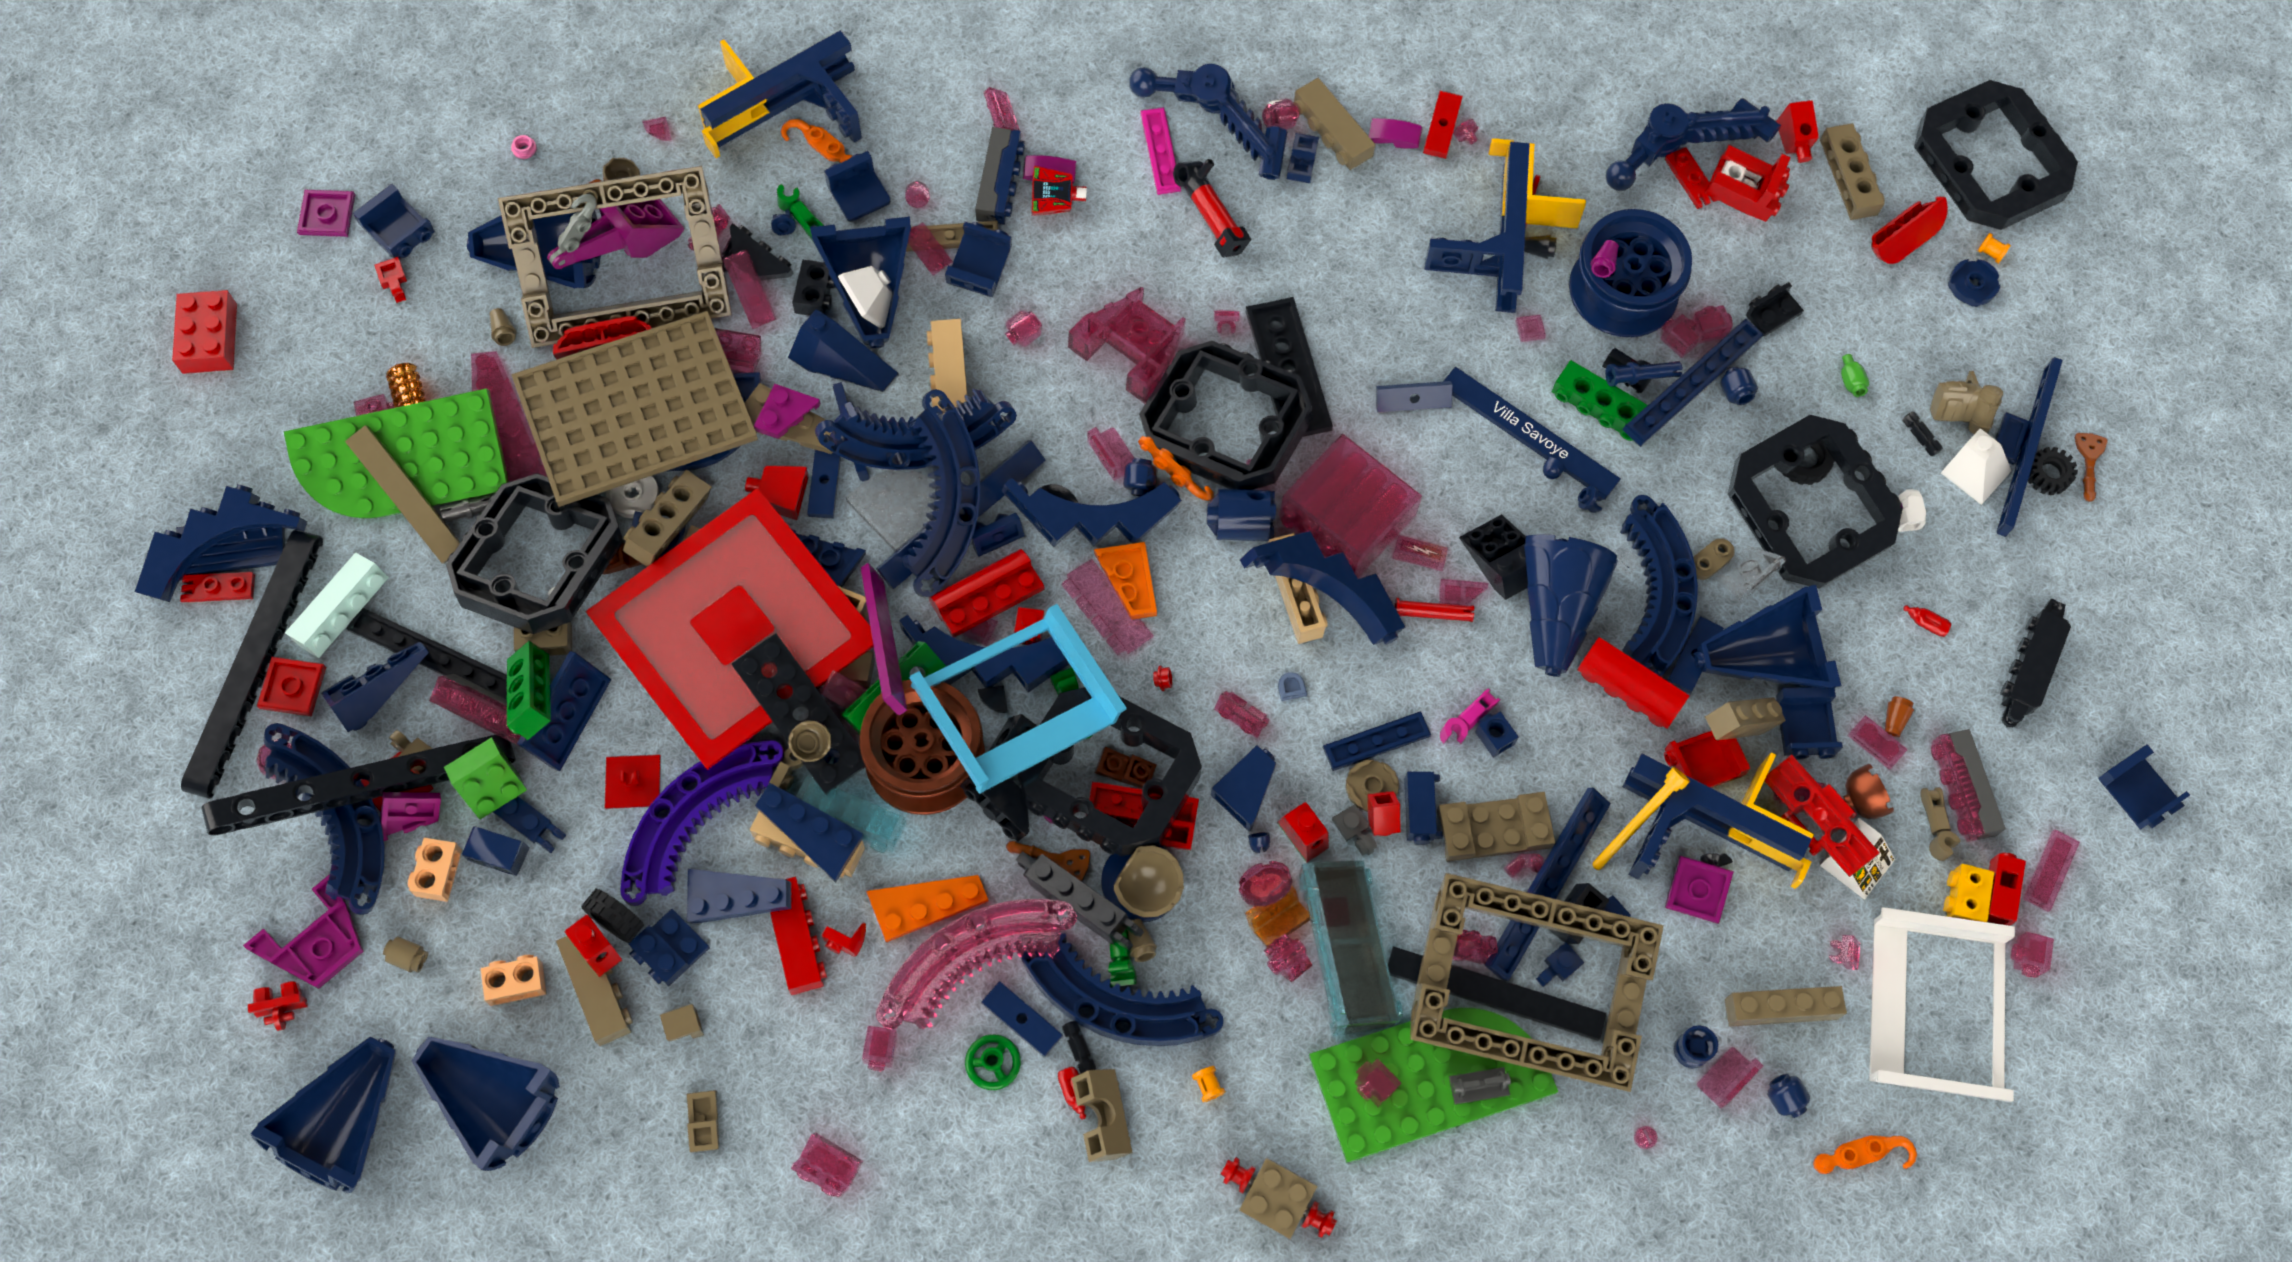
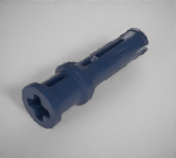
[1605,361,1683,387]

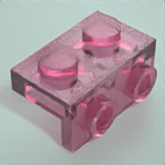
[715,328,761,373]
[791,1132,863,1197]

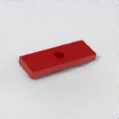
[1423,91,1463,159]

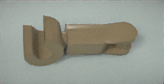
[1920,787,1961,861]

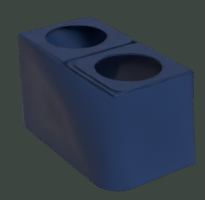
[462,826,529,876]

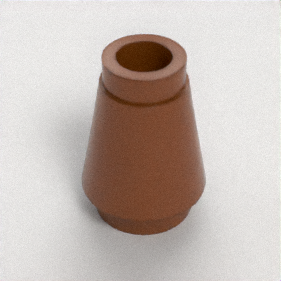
[1884,696,1914,738]

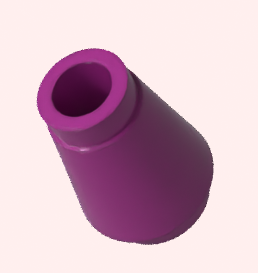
[1591,240,1619,278]

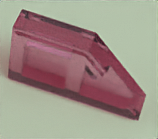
[1439,579,1489,606]

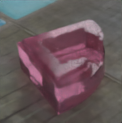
[642,116,671,141]

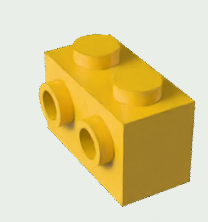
[1943,863,1994,922]

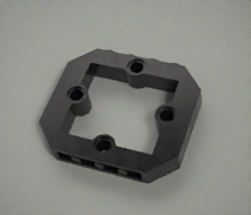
[1914,80,2078,230]
[1139,341,1313,490]
[1728,414,1903,589]
[446,473,624,634]
[1017,687,1202,857]

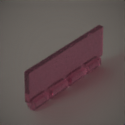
[1062,559,1154,656]

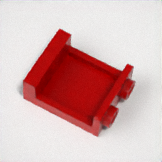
[1664,731,1751,788]

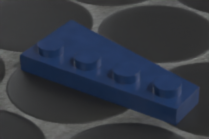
[791,529,866,587]
[755,783,864,883]
[687,869,791,924]

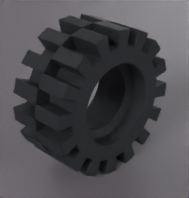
[2028,447,2078,495]

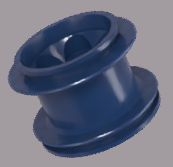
[1569,209,1692,338]

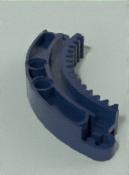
[815,388,1017,470]
[901,389,980,597]
[1620,495,1698,677]
[263,723,385,915]
[1017,932,1224,1046]

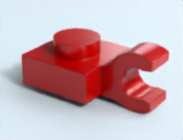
[374,257,407,303]

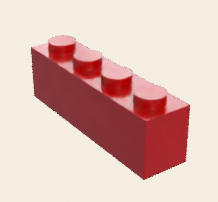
[770,876,827,996]

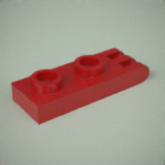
[1664,147,1718,209]
[180,572,255,602]

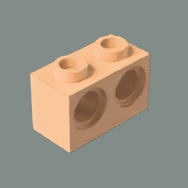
[408,838,462,902]
[481,955,546,1006]

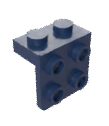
[824,151,891,222]

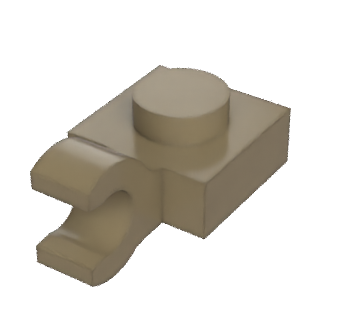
[389,730,432,774]
[768,748,803,791]

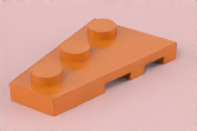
[1094,542,1157,620]

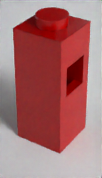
[1987,852,2026,926]

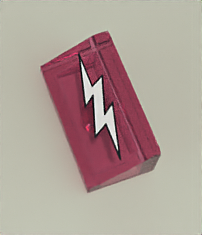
[1392,535,1448,571]

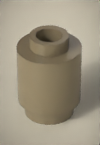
[383,936,428,972]

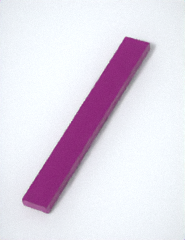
[861,563,907,715]

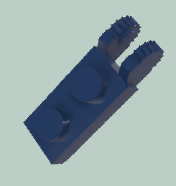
[493,796,566,853]

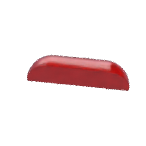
[1871,197,1948,264]
[553,316,652,359]

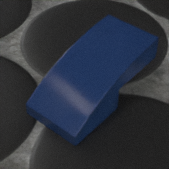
[1286,133,1319,183]

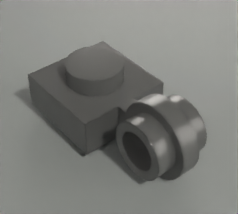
[1332,804,1377,856]

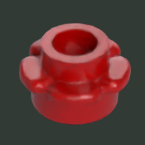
[1153,665,1173,691]

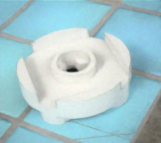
[606,476,660,518]

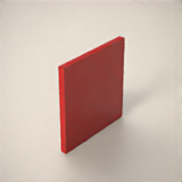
[605,755,660,809]

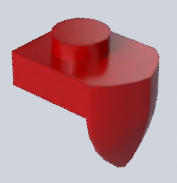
[822,922,866,957]

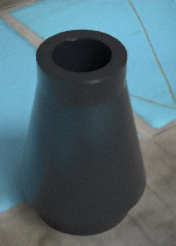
[1524,235,1557,259]

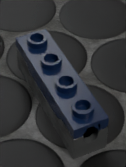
[975,127,1025,225]

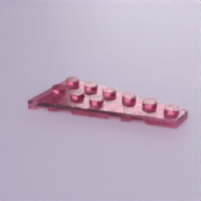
[471,351,547,482]

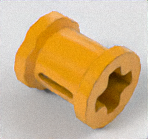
[1977,233,2011,264]
[1192,1066,1226,1102]

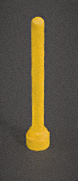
[1592,767,1690,870]

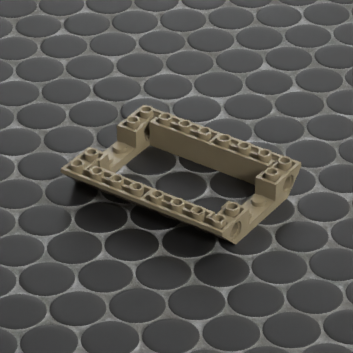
[498,166,732,348]
[1410,873,1664,1092]

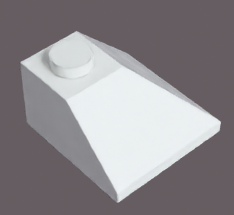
[838,266,893,329]
[1941,429,2012,505]

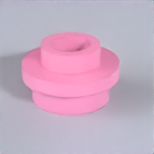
[511,135,537,159]

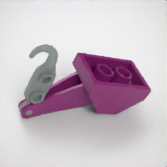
[547,194,685,269]

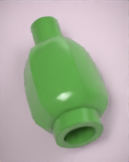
[1841,354,1870,397]

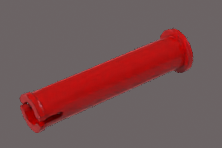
[1394,597,1474,622]

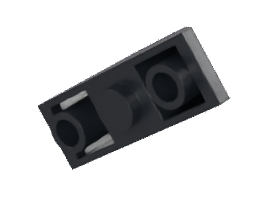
[730,223,794,281]
[960,776,1029,842]

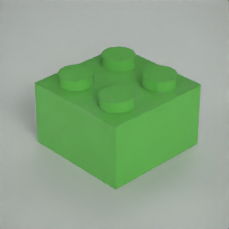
[444,737,527,820]

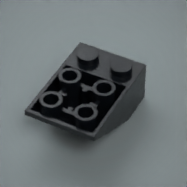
[1459,514,1528,600]

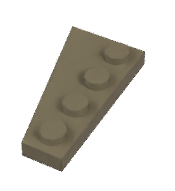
[744,383,833,454]

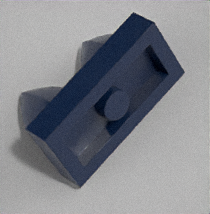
[971,512,1025,557]

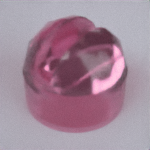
[1634,1126,1658,1150]

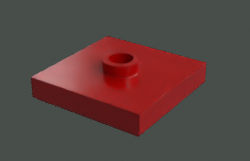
[257,657,327,717]

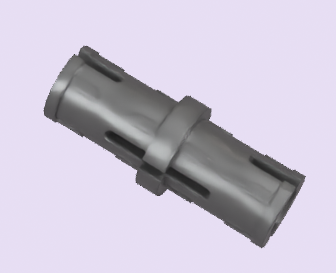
[439,494,492,523]

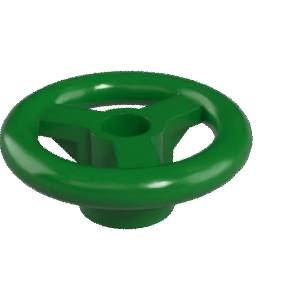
[965,1034,1021,1090]

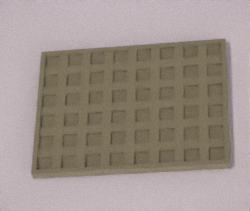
[511,311,758,507]

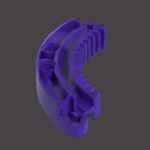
[620,741,784,906]

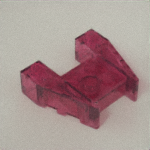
[1068,287,1186,404]

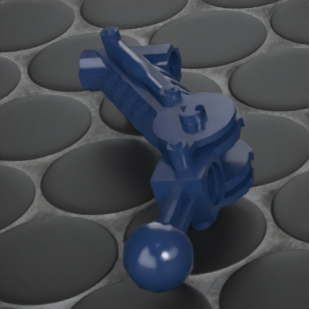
[1129,63,1288,180]
[1606,98,1782,191]

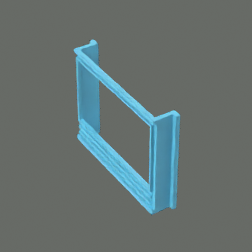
[910,604,1127,794]

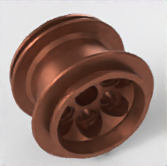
[860,680,985,815]

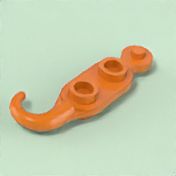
[781,119,853,163]
[1138,436,1214,501]
[1813,1135,1917,1174]

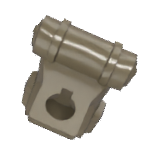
[1930,371,2003,434]

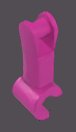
[1440,688,1501,744]

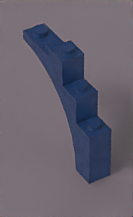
[135,484,308,602]

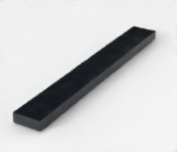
[346,608,507,700]
[1385,946,1607,1041]

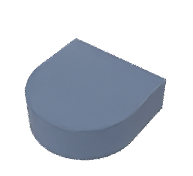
[1278,672,1307,701]

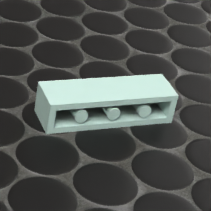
[285,553,389,658]

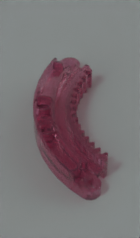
[876,899,1077,1030]

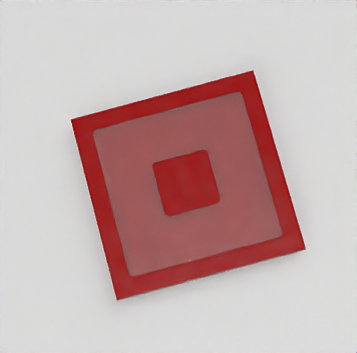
[585,488,874,770]

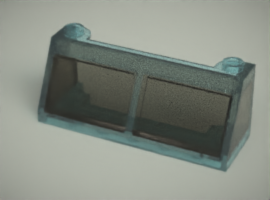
[1298,860,1403,1037]

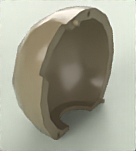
[1114,846,1184,917]

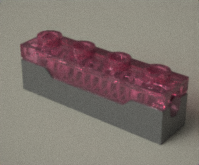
[429,674,521,746]
[1931,729,2006,842]

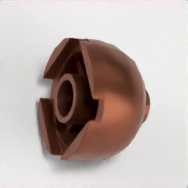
[1843,764,1894,819]

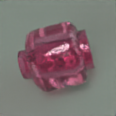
[1262,98,1299,130]
[1005,310,1042,347]

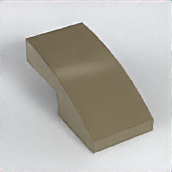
[687,1090,719,1152]

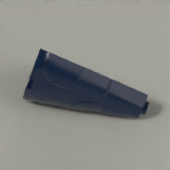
[466,210,601,289]
[810,216,911,349]
[1524,534,1618,677]
[1694,585,1842,689]
[250,1036,396,1193]
[411,1036,560,1171]

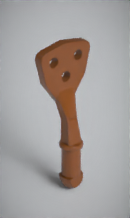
[2074,433,2108,502]
[1006,841,1090,882]

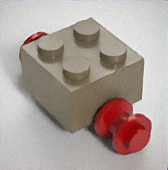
[1220,1157,1337,1239]

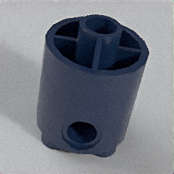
[1207,489,1276,541]

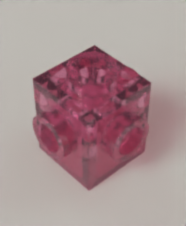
[1264,934,1313,983]

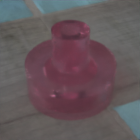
[1453,119,1479,145]
[905,181,930,208]

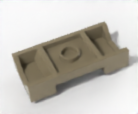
[1437,792,1555,862]

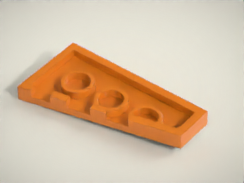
[866,875,989,942]

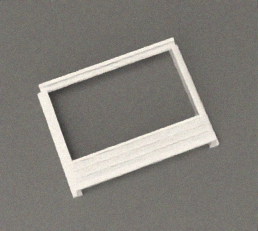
[1869,907,2015,1102]

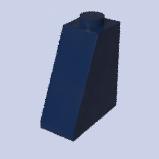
[1211,745,1276,832]

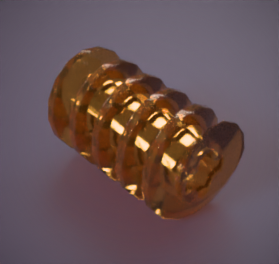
[386,363,426,408]

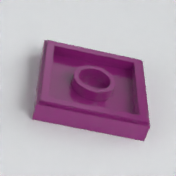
[297,189,355,237]
[1665,856,1734,924]

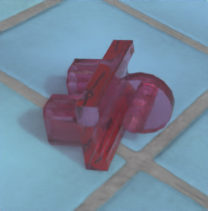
[1453,929,1498,965]

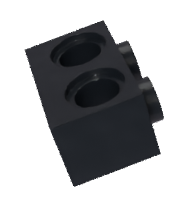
[792,259,835,316]

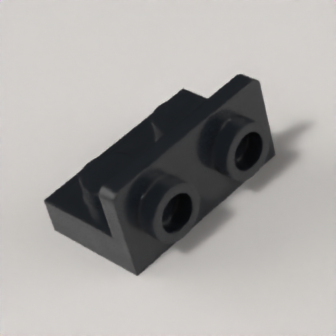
[1746,282,1804,337]

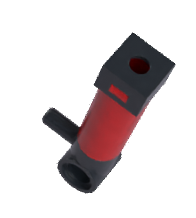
[1173,159,1252,258]

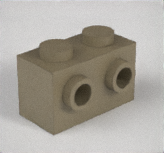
[514,622,572,656]

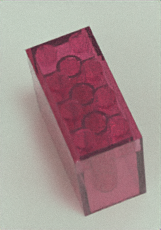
[1279,433,1422,578]

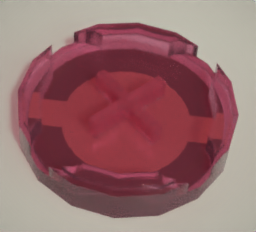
[1239,861,1293,906]

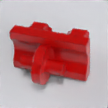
[247,981,308,1031]

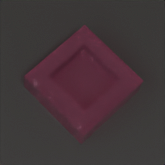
[1515,315,1546,342]

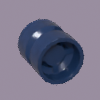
[1674,1025,1719,1069]

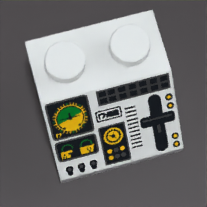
[1820,818,1895,900]

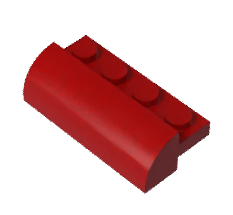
[929,549,1045,638]
[1577,637,1690,729]
[1086,781,1199,851]

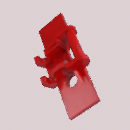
[1764,755,1880,877]

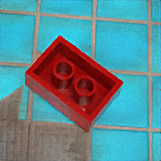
[172,290,237,374]

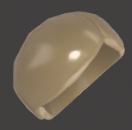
[603,158,640,181]
[788,720,831,762]

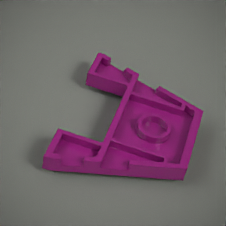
[243,874,364,989]

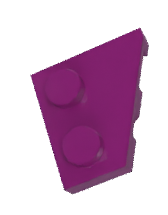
[754,383,821,439]
[380,792,441,841]

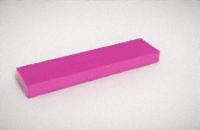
[1140,107,1181,195]

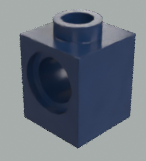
[1475,711,1519,758]

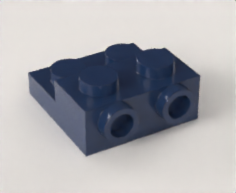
[629,909,710,987]

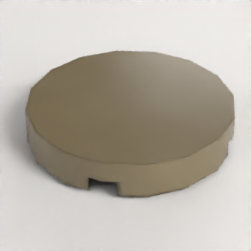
[1346,760,1399,812]

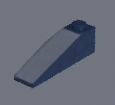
[788,309,898,392]
[321,642,429,733]

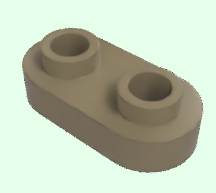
[1693,539,1735,580]

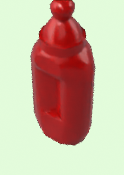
[1903,605,1952,637]
[1058,1067,1086,1119]

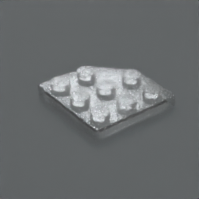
[846,470,935,552]

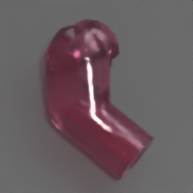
[1504,853,1544,878]

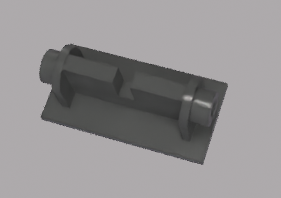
[1449,1067,1511,1105]

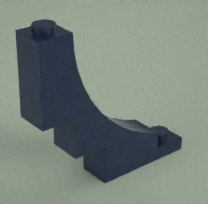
[1002,478,1182,547]
[1240,531,1406,645]
[899,614,1069,693]

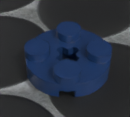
[1948,259,2000,307]

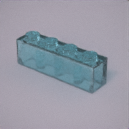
[796,776,907,853]

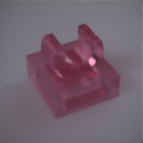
[1213,310,1239,333]
[1829,935,1860,970]

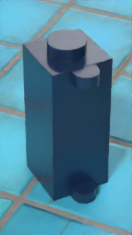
[1404,771,1443,845]

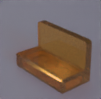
[1245,883,1312,948]

